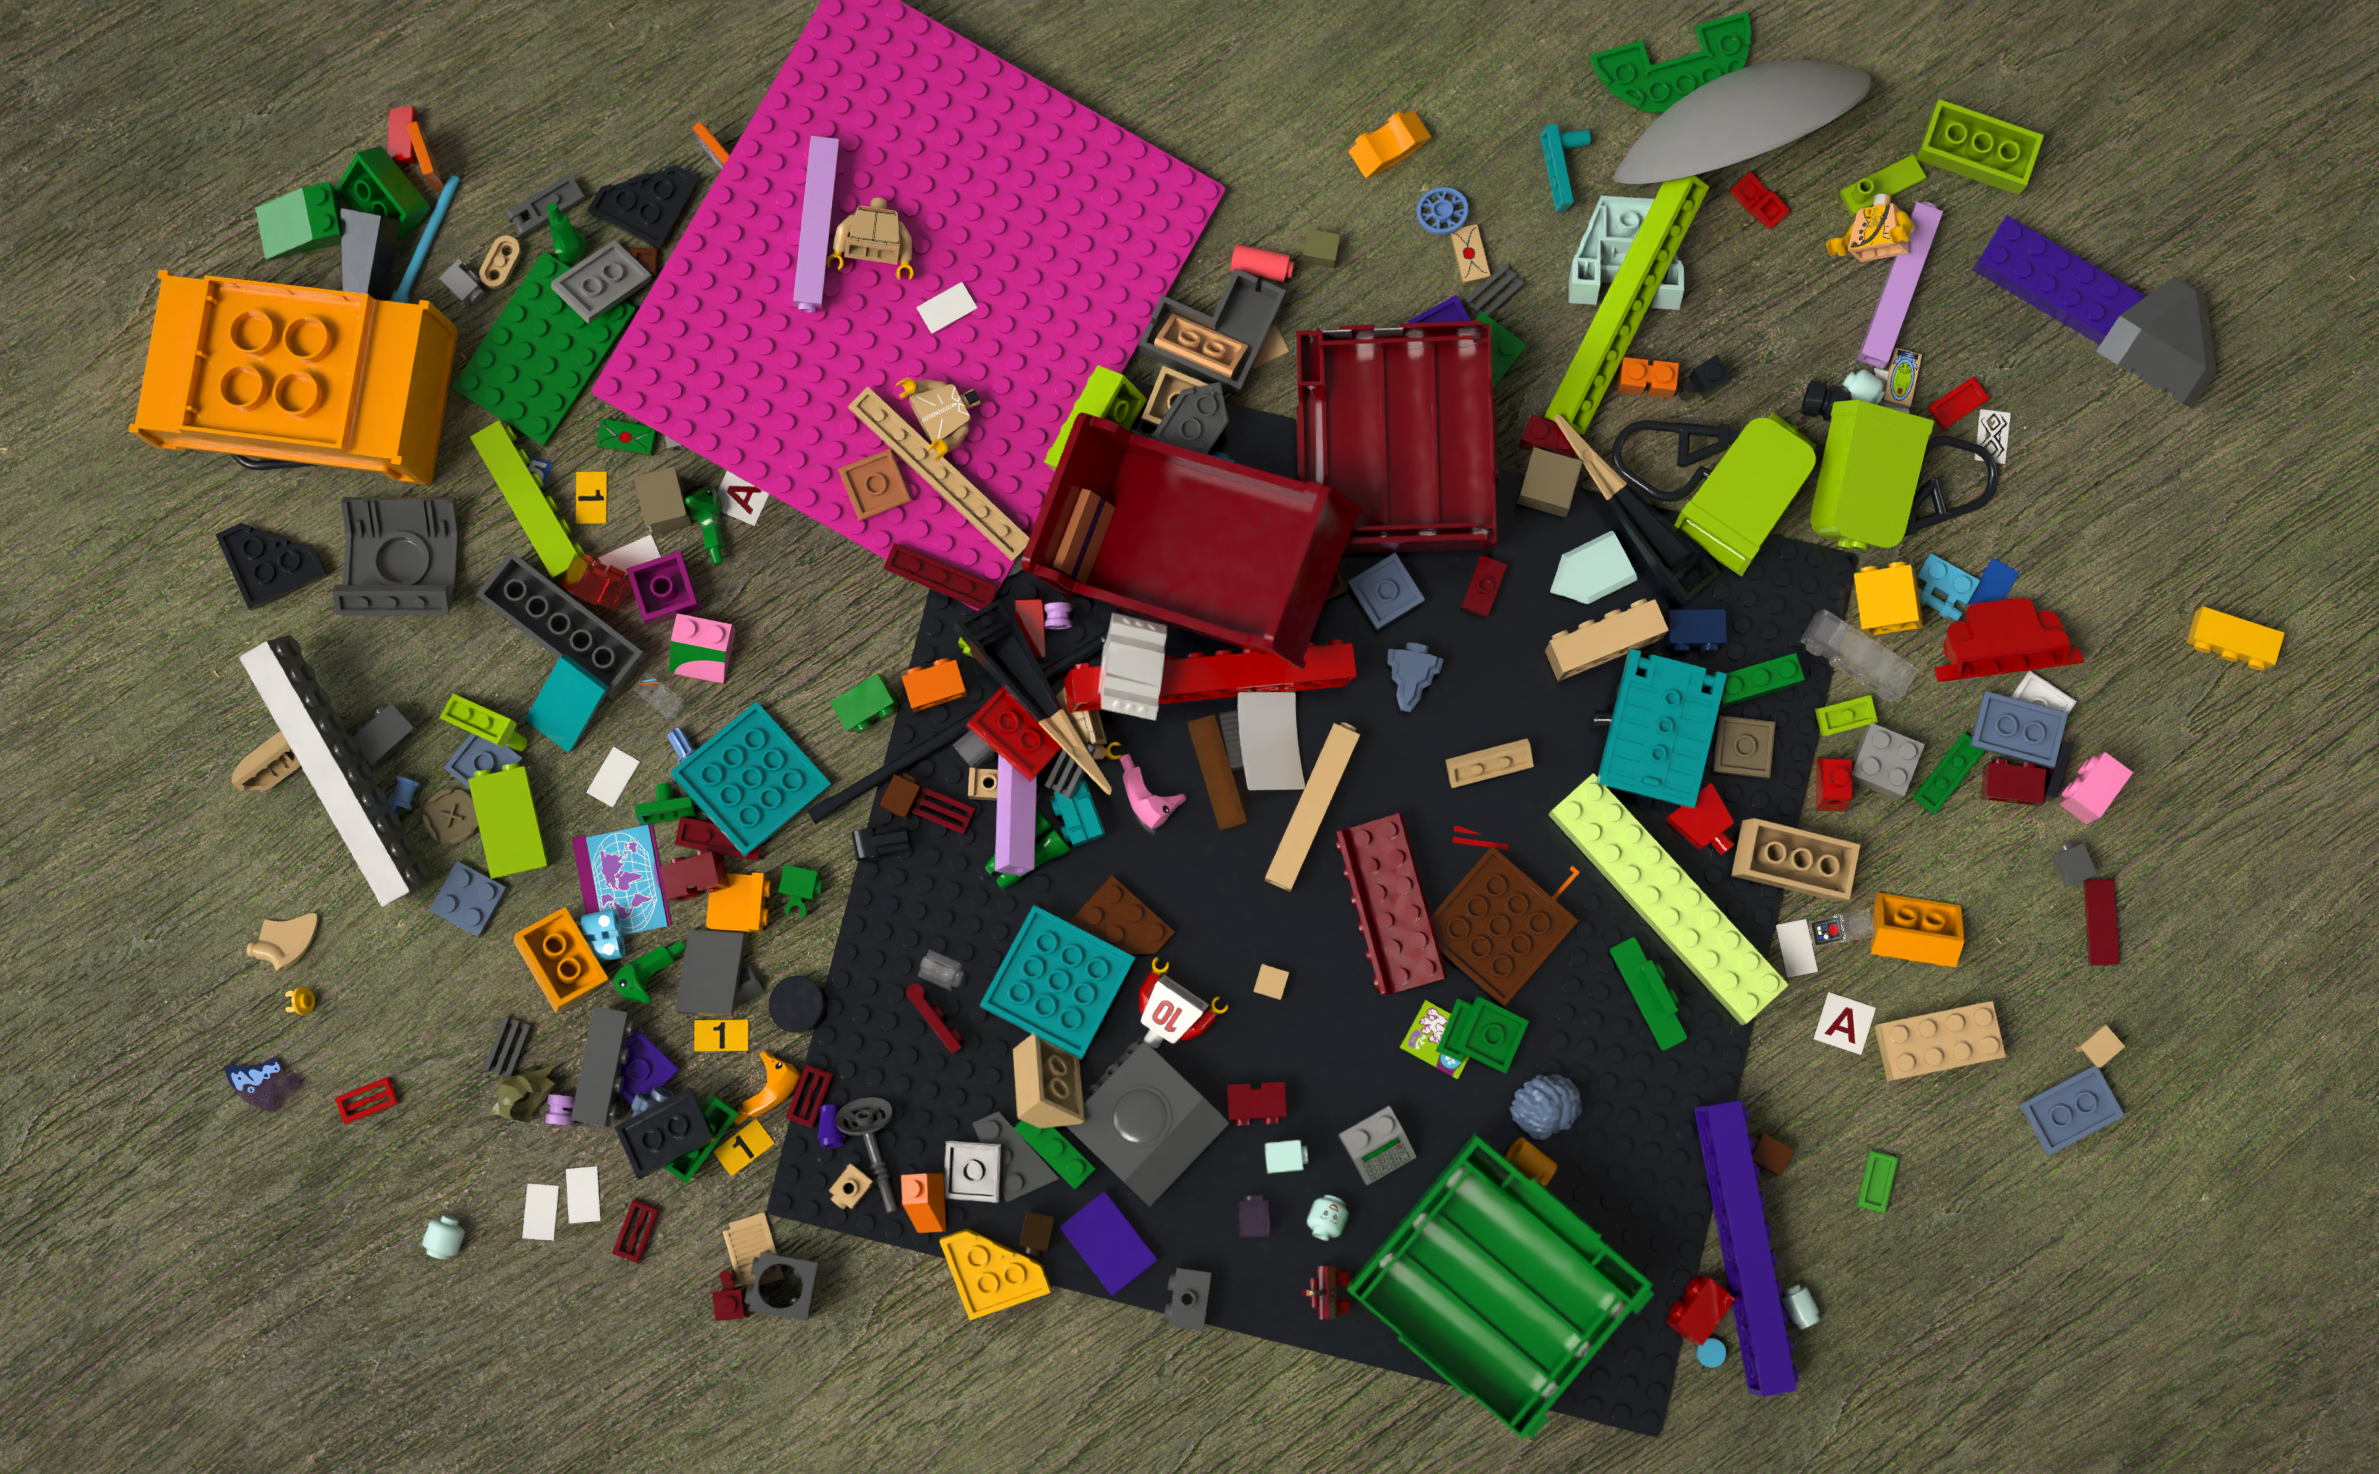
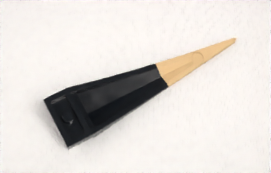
[1554,414,1720,604]
[954,599,1112,795]

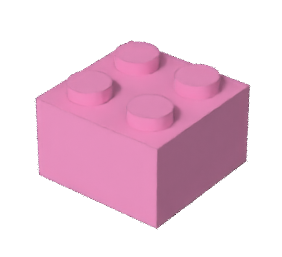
[2059,752,2133,824]

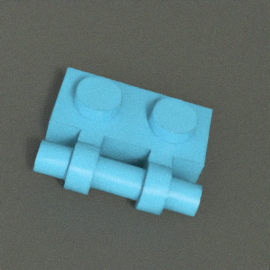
[1917,553,1980,621]

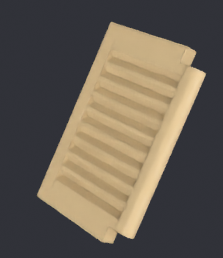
[722,1212,784,1287]

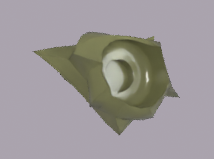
[485,1063,558,1123]

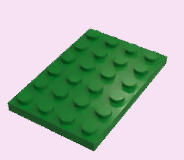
[451,251,637,448]

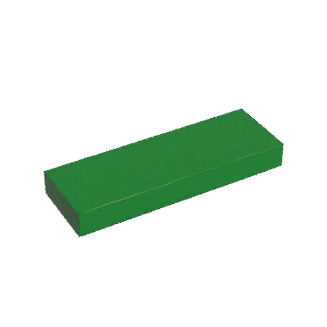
[1911,732,1985,815]

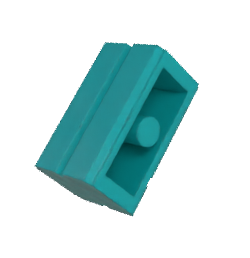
[1051,781,1105,847]

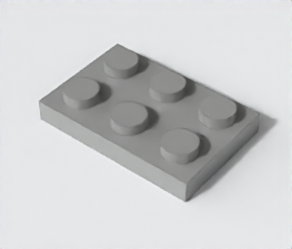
[551,240,652,324]

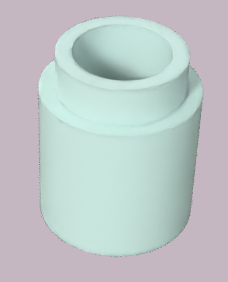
[1781,1284,1820,1330]

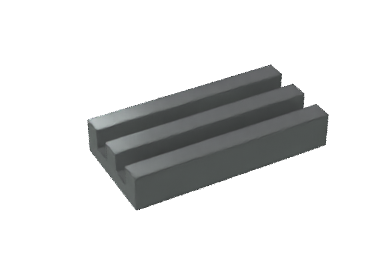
[1464,263,1524,316]
[1045,740,1097,799]
[483,1016,532,1077]

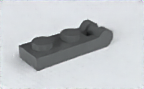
[505,174,586,239]

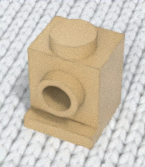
[968,767,998,801]
[829,1163,875,1210]

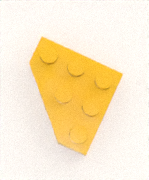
[939,1229,1052,1320]

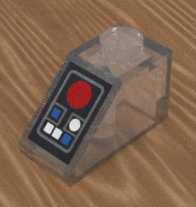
[1808,909,1875,949]

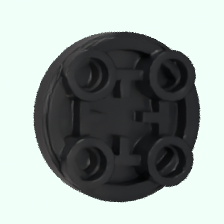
[769,976,828,1034]

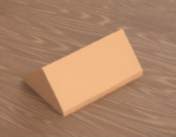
[1154,313,1249,380]

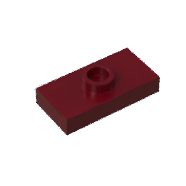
[1461,555,1507,618]

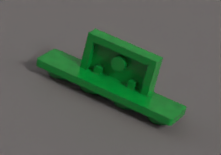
[1610,937,1687,1051]

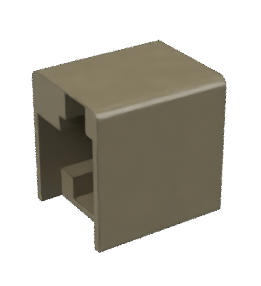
[1517,447,1583,517]
[633,467,693,535]

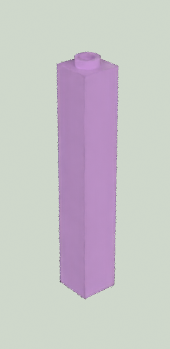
[793,136,839,313]
[1857,202,1943,369]
[995,755,1037,876]

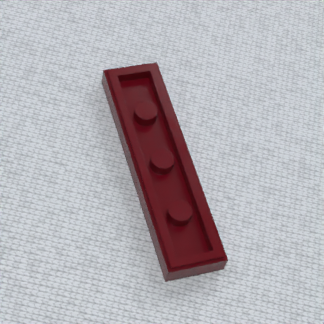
[883,543,998,609]

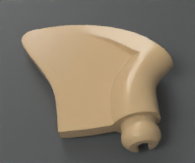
[247,913,319,972]

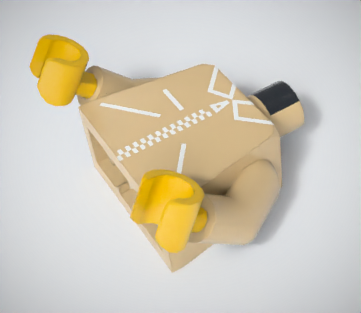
[896,378,980,461]

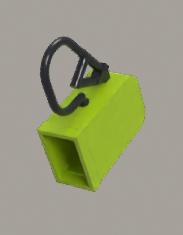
[1810,400,1998,550]
[1612,418,1816,577]

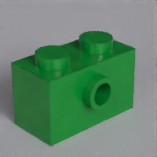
[830,673,901,734]

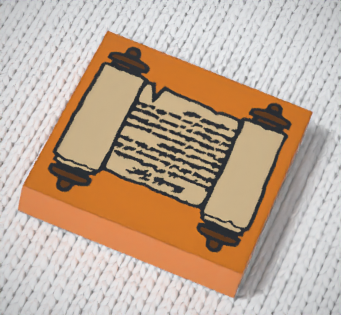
[407,122,445,191]

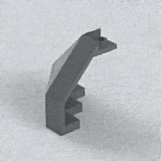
[2096,277,2217,409]

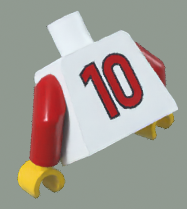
[1139,957,1228,1048]

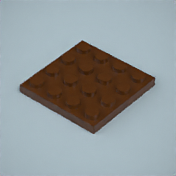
[1431,846,1578,1007]

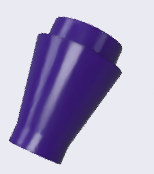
[817,1105,846,1149]

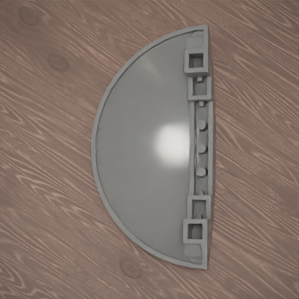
[1613,60,1872,184]

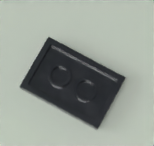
[614,1087,716,1180]

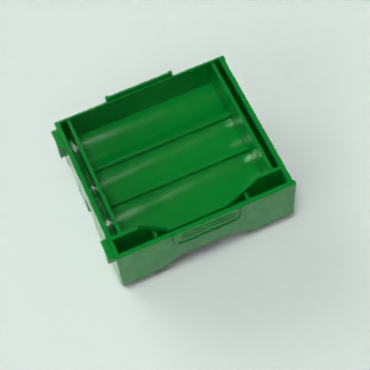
[1347,1132,1654,1439]

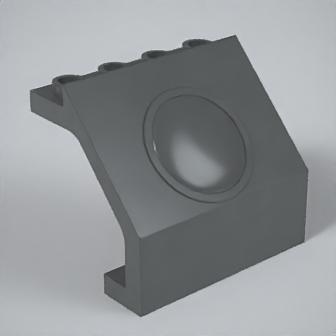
[332,497,460,615]
[1067,1038,1229,1207]

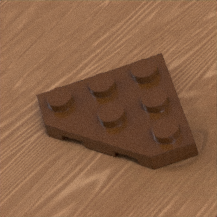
[1069,875,1175,955]

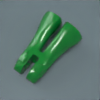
[985,808,1072,889]

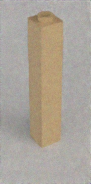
[1265,722,1360,892]

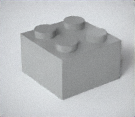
[1852,723,1925,800]

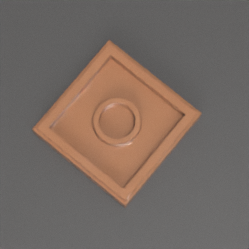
[838,448,912,522]

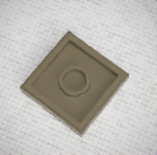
[1712,715,1776,779]

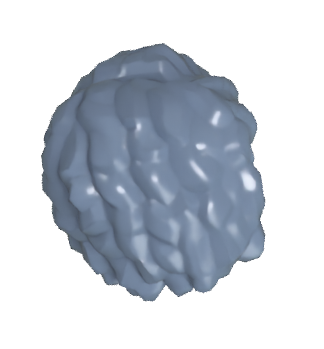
[1510,1075,1582,1140]

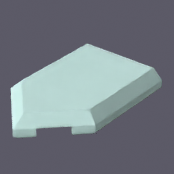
[1550,531,1638,605]

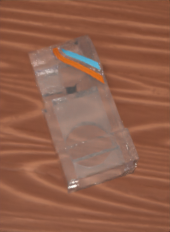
[631,671,688,723]

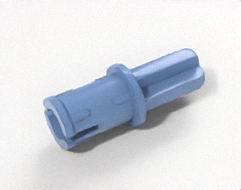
[668,728,697,762]

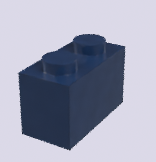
[1665,609,1727,652]

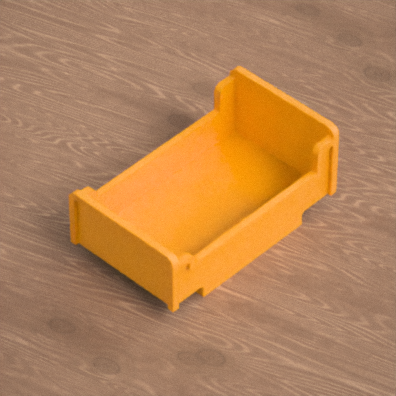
[129,270,458,486]

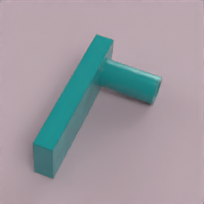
[1540,124,1590,213]

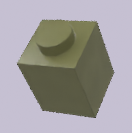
[1298,228,1340,268]

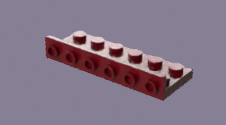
[1336,813,1448,996]

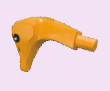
[734,1050,801,1125]

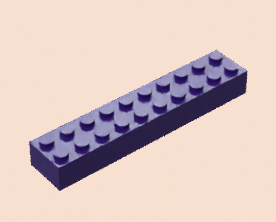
[1694,1100,1799,1397]

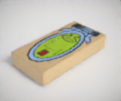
[1882,348,1922,409]

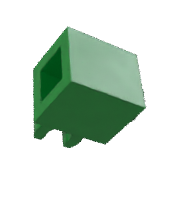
[778,865,824,919]

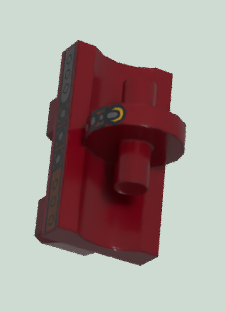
[1302,1266,1350,1319]

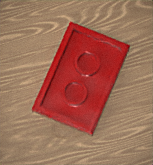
[966,686,1062,782]

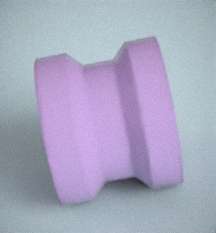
[1044,602,1073,630]

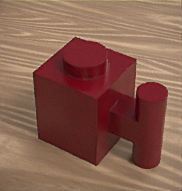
[712,1270,748,1321]

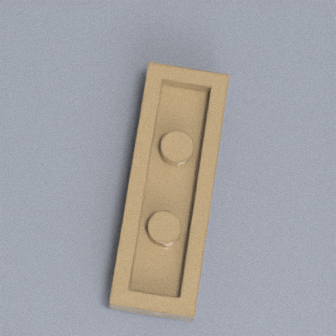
[1445,739,1534,788]

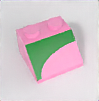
[669,614,736,684]

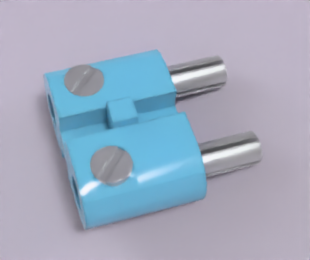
[575,909,625,962]

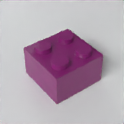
[626,551,701,627]

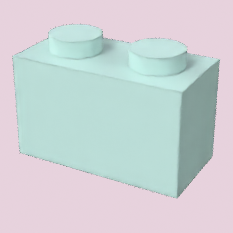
[1265,1140,1308,1174]

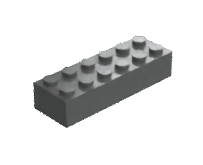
[476,551,648,701]

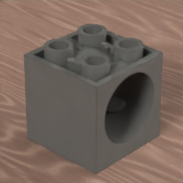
[745,1252,819,1321]

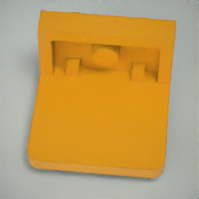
[706,872,771,933]

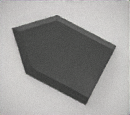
[1151,382,1229,455]

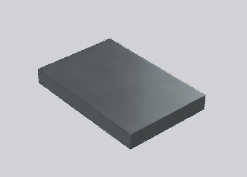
[676,930,746,1018]

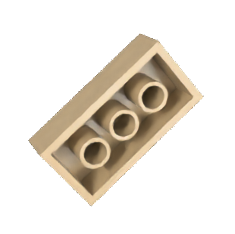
[1545,598,1669,682]
[1731,818,1860,902]
[1875,1001,2006,1082]

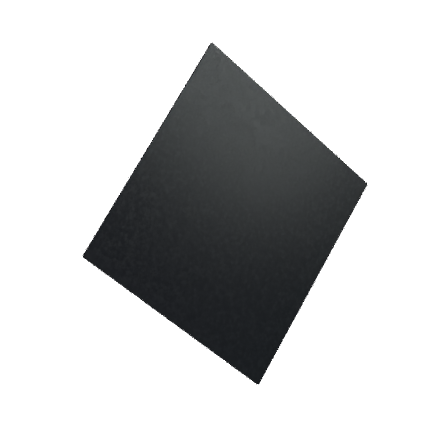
[767,379,1857,1437]

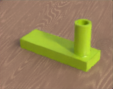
[1839,154,1927,217]
[439,694,527,752]

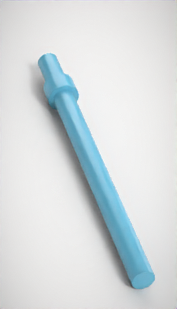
[390,174,460,303]

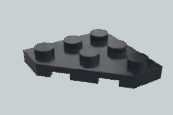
[587,165,701,251]
[215,523,328,611]

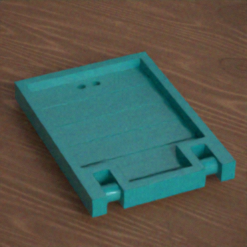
[1596,649,1727,808]

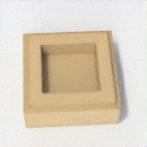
[1253,964,1289,1000]

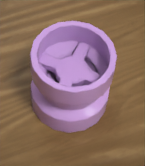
[545,1095,575,1126]

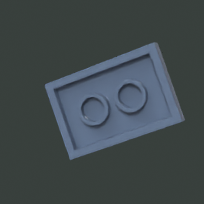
[1970,691,2068,769]
[2019,1065,2124,1156]

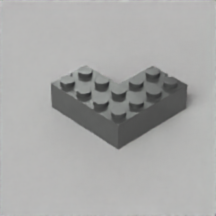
[1139,268,1286,397]

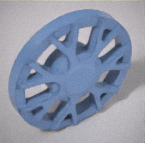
[1417,187,1469,235]

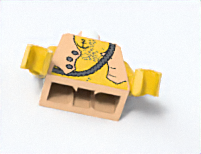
[1826,194,1915,262]

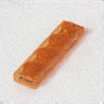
[1187,715,1247,831]

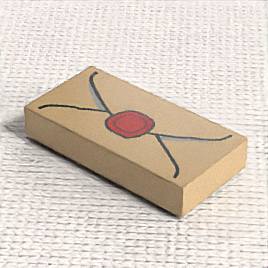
[1450,224,1490,285]

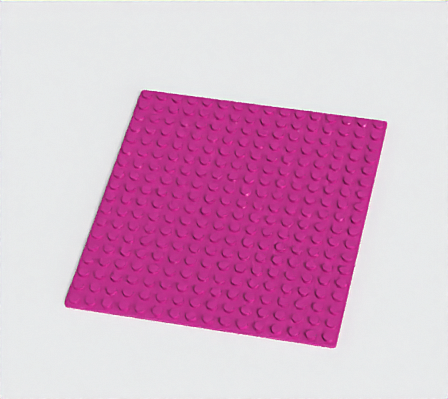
[592,0,1225,611]

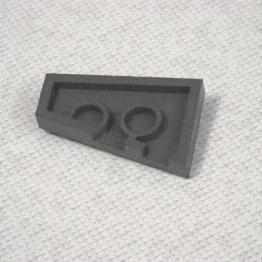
[972,1111,1059,1202]

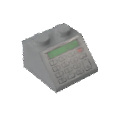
[1338,1106,1416,1186]

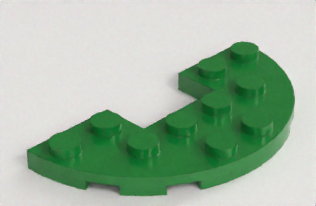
[1589,11,1751,115]

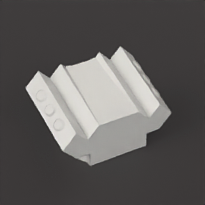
[1098,613,1167,720]

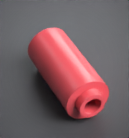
[1230,244,1294,283]

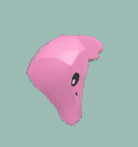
[1120,754,1186,829]

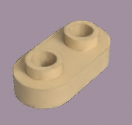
[479,235,522,289]

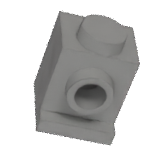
[439,259,485,307]

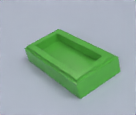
[1856,1150,1899,1214]

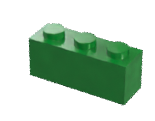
[1719,653,1805,709]
[664,1091,738,1184]
[1014,1120,1096,1190]

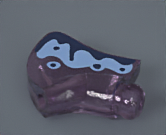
[224,1057,301,1112]

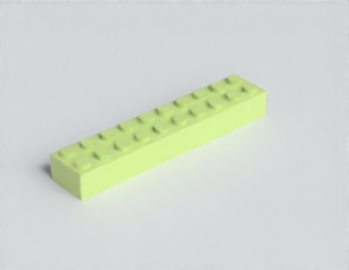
[1549,773,1788,1025]

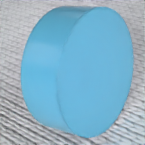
[1696,1338,1726,1368]

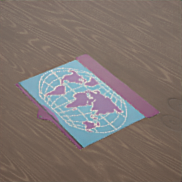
[572,824,671,936]

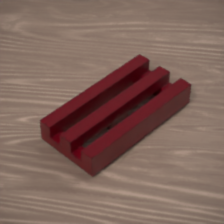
[912,787,975,835]
[786,1064,834,1128]
[611,1199,661,1264]

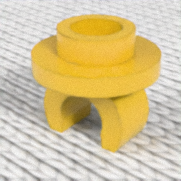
[286,987,315,1015]

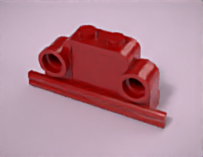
[1934,598,2084,682]

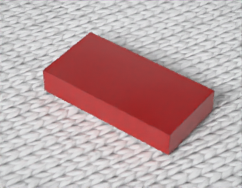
[1927,376,1990,431]

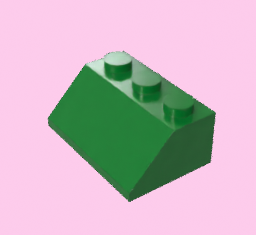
[335,146,431,242]

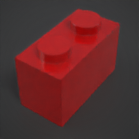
[1665,1276,1735,1346]

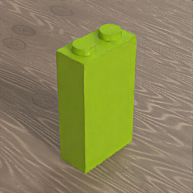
[468,762,549,879]

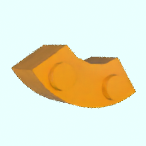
[1348,111,1432,178]

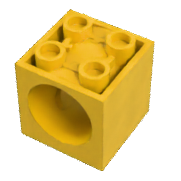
[1854,562,1924,637]

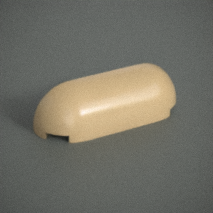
[232,731,301,792]

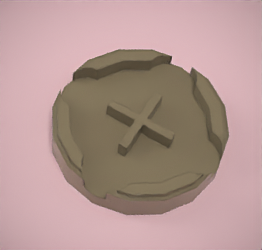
[423,788,479,845]

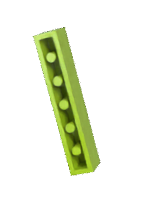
[470,420,586,583]

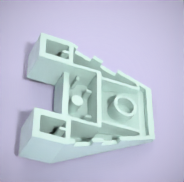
[1569,196,1684,310]

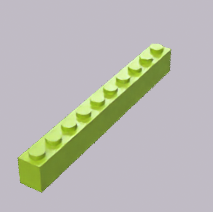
[1544,175,1709,435]

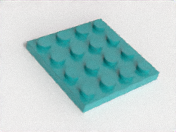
[670,701,831,857]
[980,905,1135,1060]

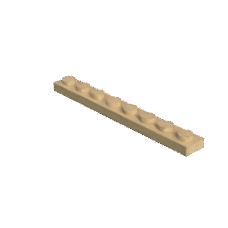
[848,386,1029,562]

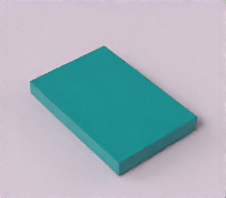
[525,654,610,753]

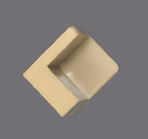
[2074,1025,2125,1068]

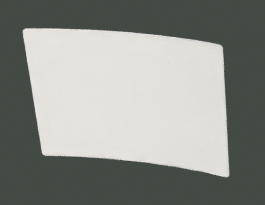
[1238,692,1305,790]

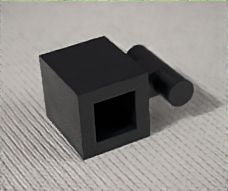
[1679,355,1732,401]

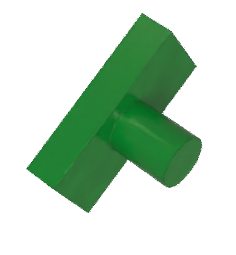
[635,783,697,826]

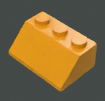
[1870,892,1964,967]
[513,907,608,1014]

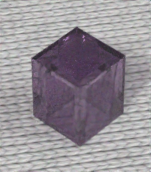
[1239,1196,1269,1237]

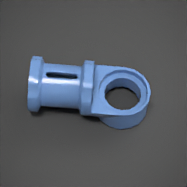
[387,775,421,816]

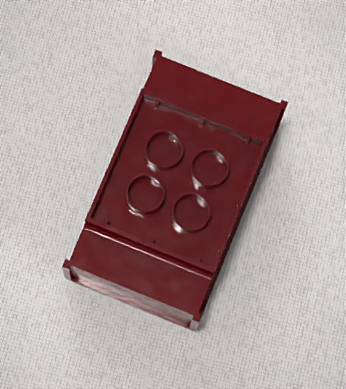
[1021,412,1363,670]

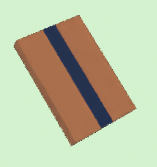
[1052,489,1116,585]

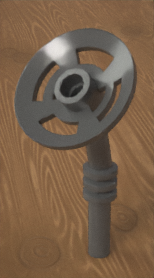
[835,1097,898,1213]

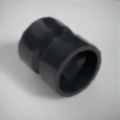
[1800,379,1849,422]

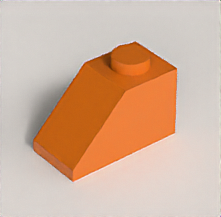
[901,1174,946,1233]

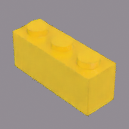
[2186,606,2285,671]

